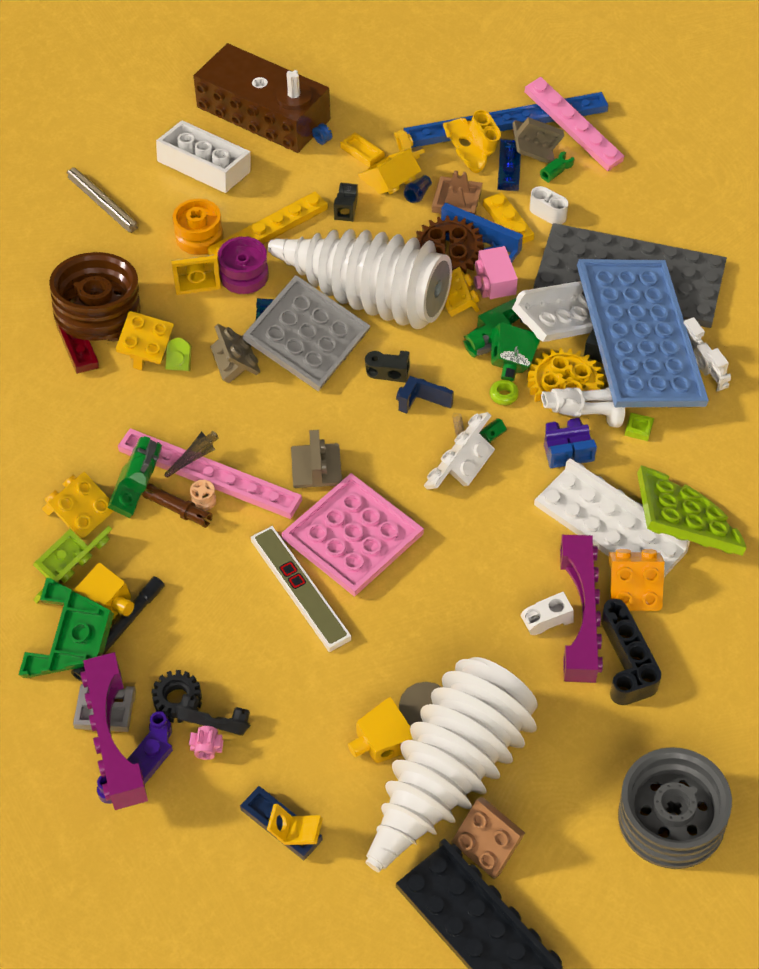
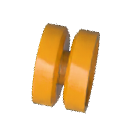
[172,198,223,255]

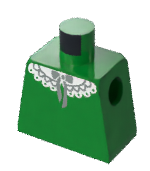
[491,322,540,382]

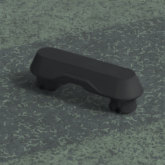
[176,694,251,735]

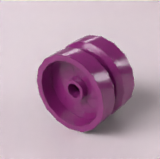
[218,237,269,294]

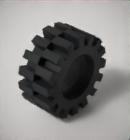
[152,670,202,723]

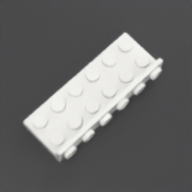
[534,459,690,577]

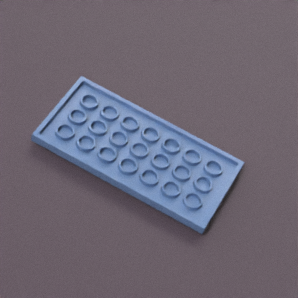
[577,259,709,408]

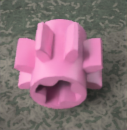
[189,726,223,760]

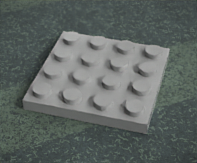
[242,275,370,392]

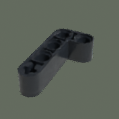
[601,599,662,705]

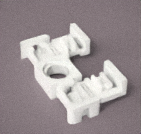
[683,317,731,392]

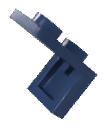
[396,376,454,414]

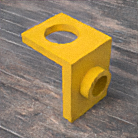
[267,804,323,845]

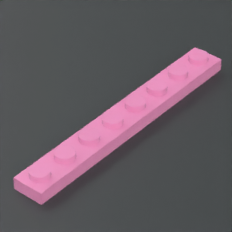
[118,428,302,519]

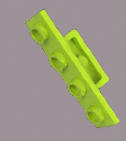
[33,526,112,603]

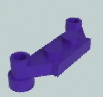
[97,711,173,804]

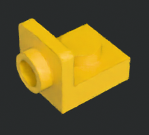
[394,130,425,159]

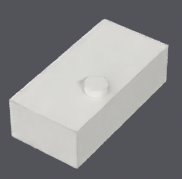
[156,120,251,193]

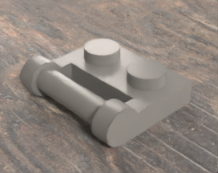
[73,684,136,732]

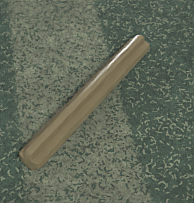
[67,167,138,233]

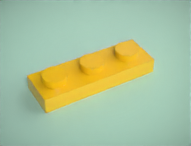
[483,192,534,244]

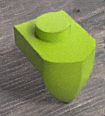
[165,338,192,371]

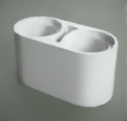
[530,186,568,224]

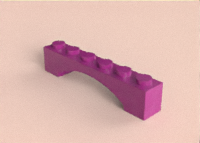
[560,535,603,683]
[80,652,148,810]

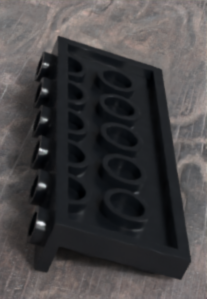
[396,838,563,969]

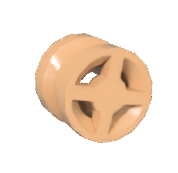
[190,480,216,511]

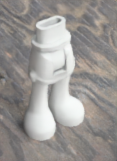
[541,387,625,428]

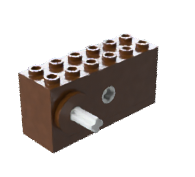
[193,43,331,153]

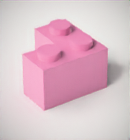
[474,246,518,299]

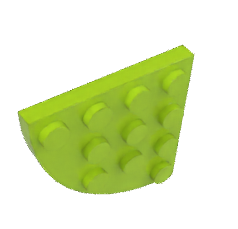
[637,465,747,556]

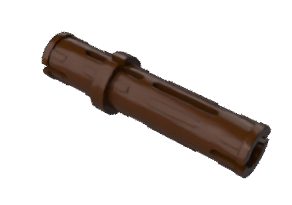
[143,484,213,528]

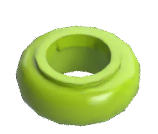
[490,380,519,406]

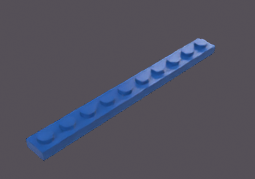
[404,92,608,148]

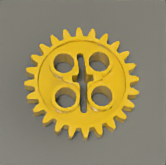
[527,348,604,414]

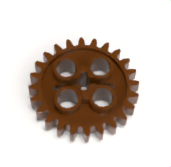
[416,215,484,274]

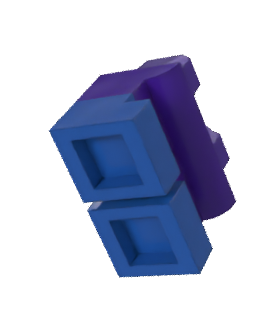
[544,418,597,469]

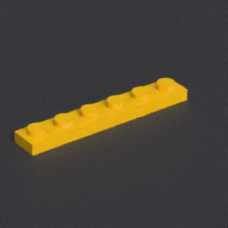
[207,191,328,261]

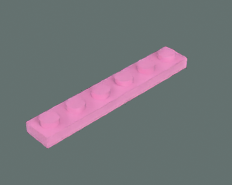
[524,77,624,171]

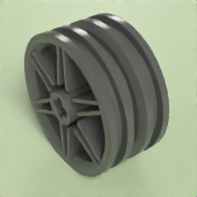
[618,747,732,869]

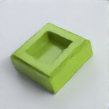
[625,413,654,441]

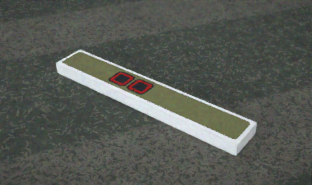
[251,526,351,652]

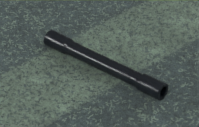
[71,576,165,682]

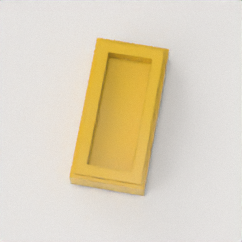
[340,132,385,167]

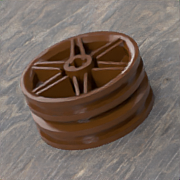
[49,252,140,341]

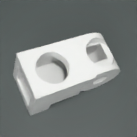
[521,592,574,635]

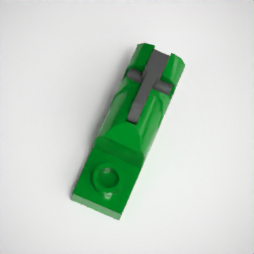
[463,298,520,358]
[107,436,162,518]

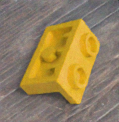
[445,267,481,317]

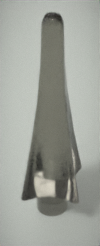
[164,431,219,478]

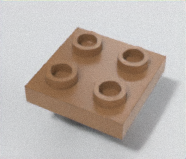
[432,171,482,214]
[451,797,525,879]

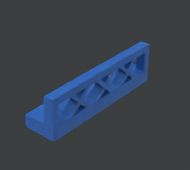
[441,203,523,263]

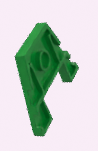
[18,578,114,678]

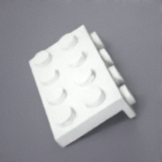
[512,281,593,342]

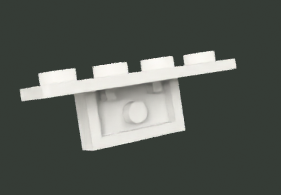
[424,412,495,489]

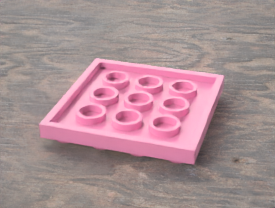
[282,473,424,597]

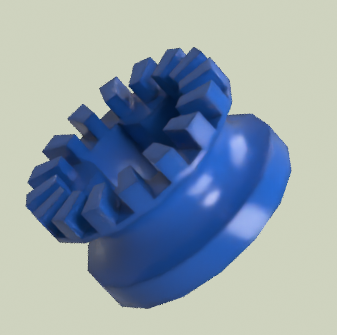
[312,123,332,145]

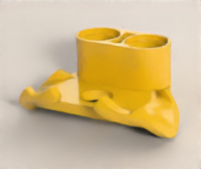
[443,110,501,173]

